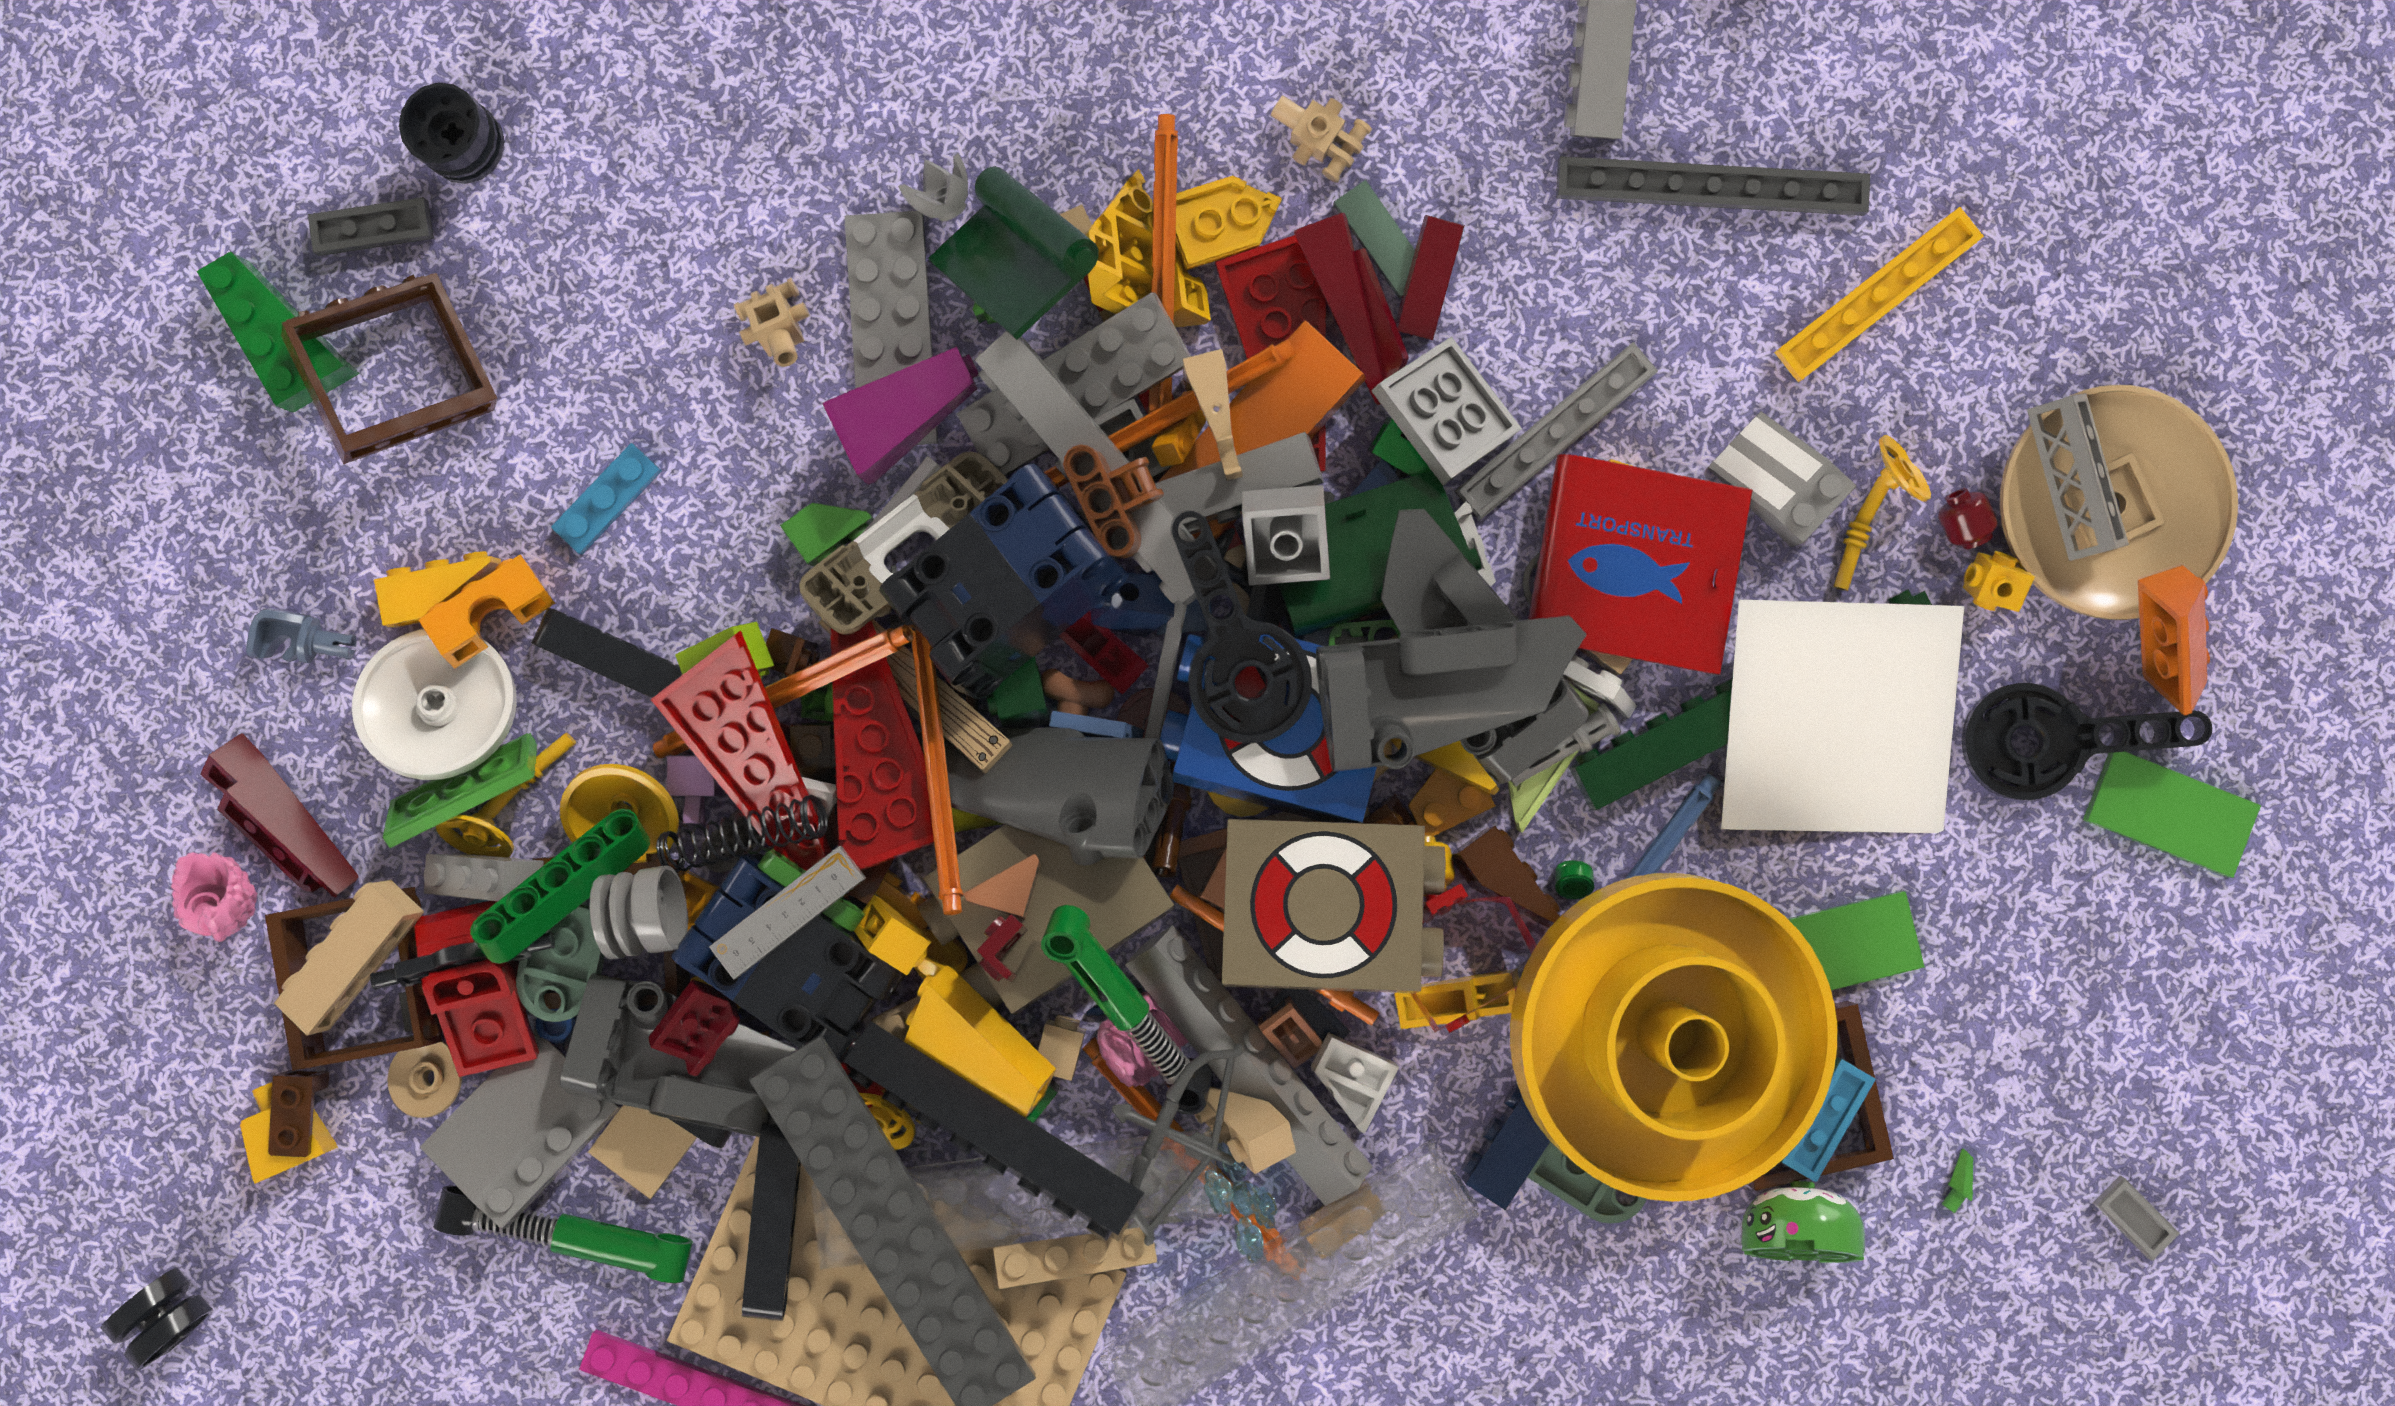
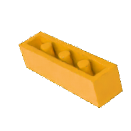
[1151,390,1206,467]

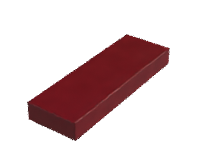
[1395,215,1465,340]

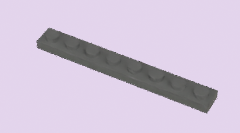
[1556,156,1871,216]

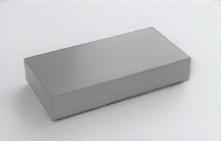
[2093,1176,2180,1261]

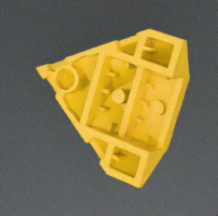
[1085,169,1211,328]

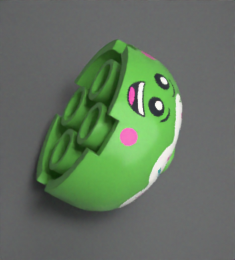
[1741,1181,1865,1263]

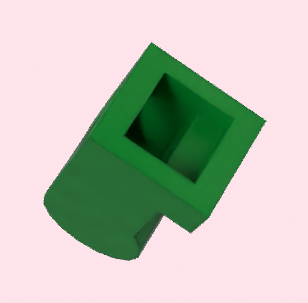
[1368,417,1431,477]

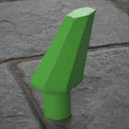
[1941,1148,1973,1213]

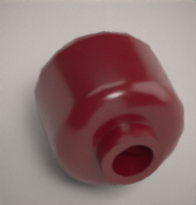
[1938,488,1998,549]

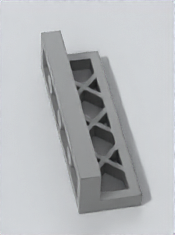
[2027,393,2129,561]

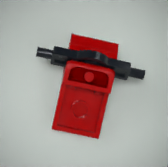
[370,901,555,1077]

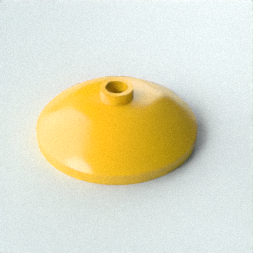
[560,764,679,860]

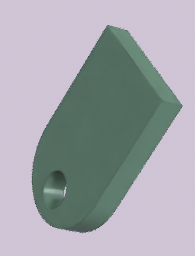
[516,904,605,1022]
[1527,1141,1647,1223]

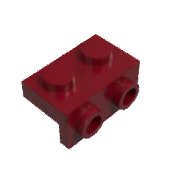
[976,914,1028,982]
[648,979,740,1076]

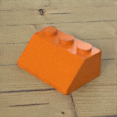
[2138,565,2210,716]

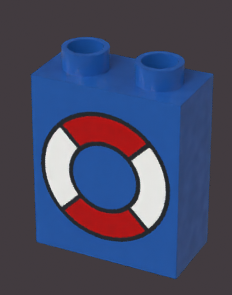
[1160,634,1377,824]

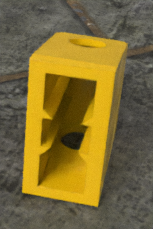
[240,1082,338,1184]

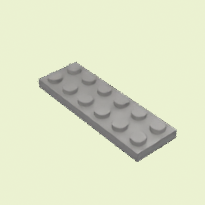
[844,211,938,445]
[956,292,1191,477]

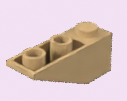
[1194,1087,1296,1174]

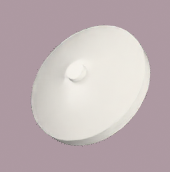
[352,629,517,780]

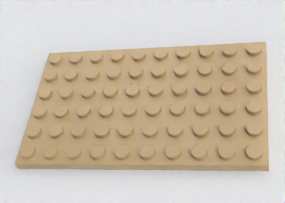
[667,1137,1127,1406]

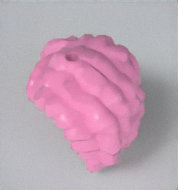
[171,852,258,942]
[1097,992,1189,1087]

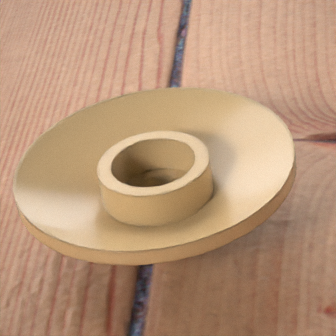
[387,1041,462,1118]

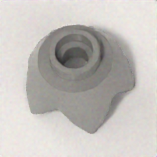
[898,153,968,221]

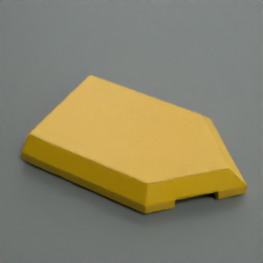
[1175,175,1282,270]

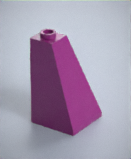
[822,347,979,485]

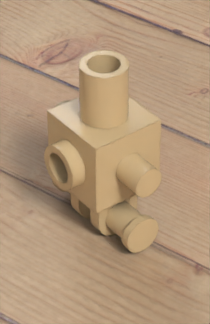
[1271,96,1372,183]
[734,278,810,367]

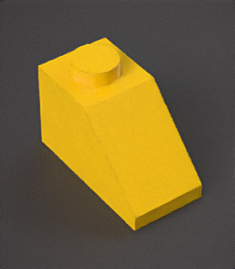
[854,895,931,975]

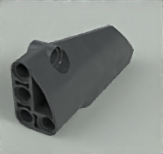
[1316,615,1587,771]
[916,727,1174,866]

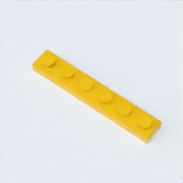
[1774,207,1984,382]

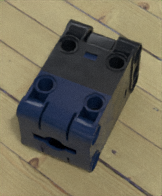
[879,463,1129,700]
[671,853,906,1064]

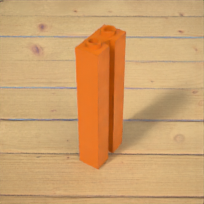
[1157,320,1366,540]

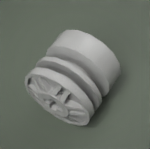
[589,866,688,959]

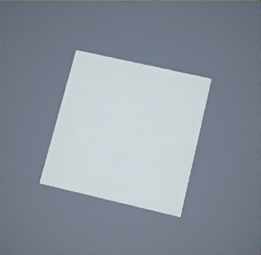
[1721,599,1964,833]

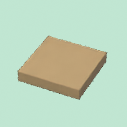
[588,1105,697,1199]

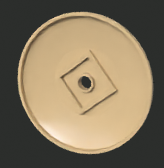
[2000,385,2238,620]

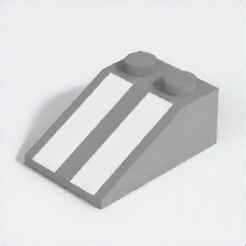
[1707,411,1856,547]

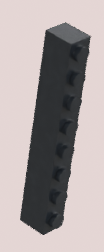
[843,1021,1144,1241]

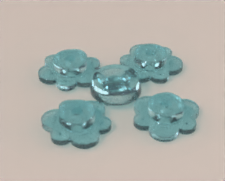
[1204,1142,1277,1263]

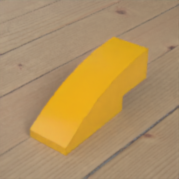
[1394,968,1520,1029]

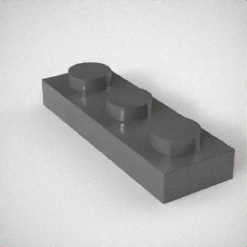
[308,197,434,256]

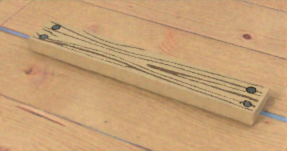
[818,619,1013,774]

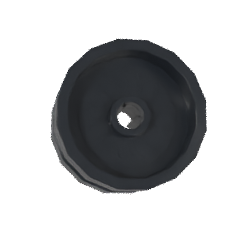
[100,1268,213,1371]

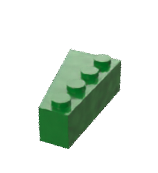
[196,251,360,413]

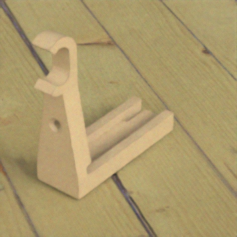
[1183,349,1243,481]

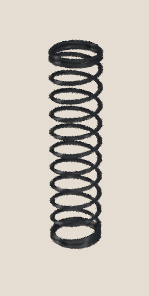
[656,795,828,874]

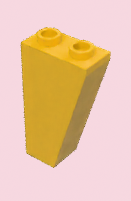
[904,965,1056,1118]

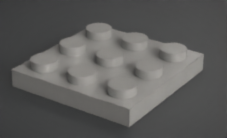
[1371,336,1522,485]

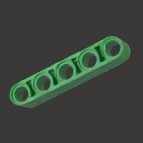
[470,809,650,964]

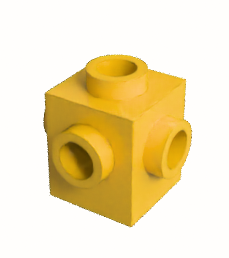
[1963,551,2035,612]

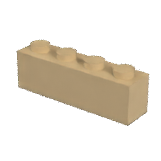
[274,880,424,1036]
[989,1222,1157,1291]

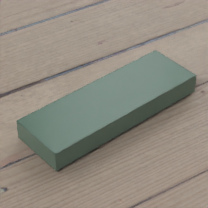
[1333,180,1415,299]

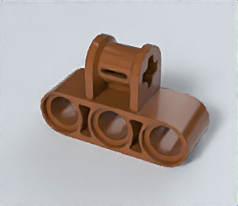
[1063,444,1164,558]

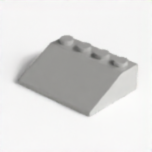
[420,1029,621,1229]

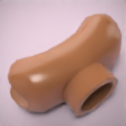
[1041,668,1115,716]

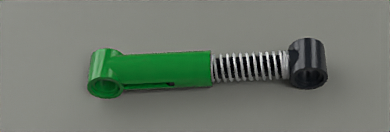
[1041,905,1213,1115]
[433,1186,693,1283]

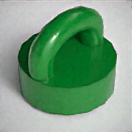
[1555,860,1595,900]

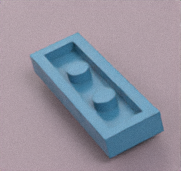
[551,443,662,555]
[1781,1057,1876,1182]

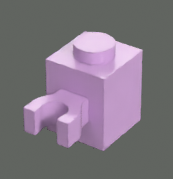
[667,756,722,824]

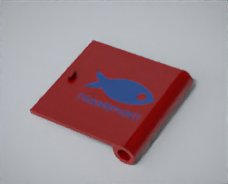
[1528,454,1753,675]

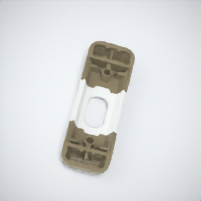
[799,452,1009,636]

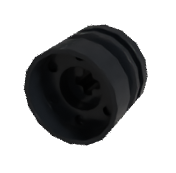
[399,82,505,184]

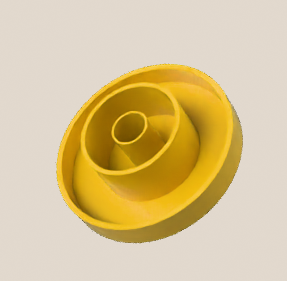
[1510,873,1837,1202]

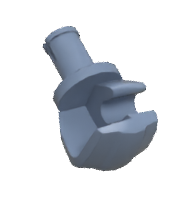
[246,608,356,663]

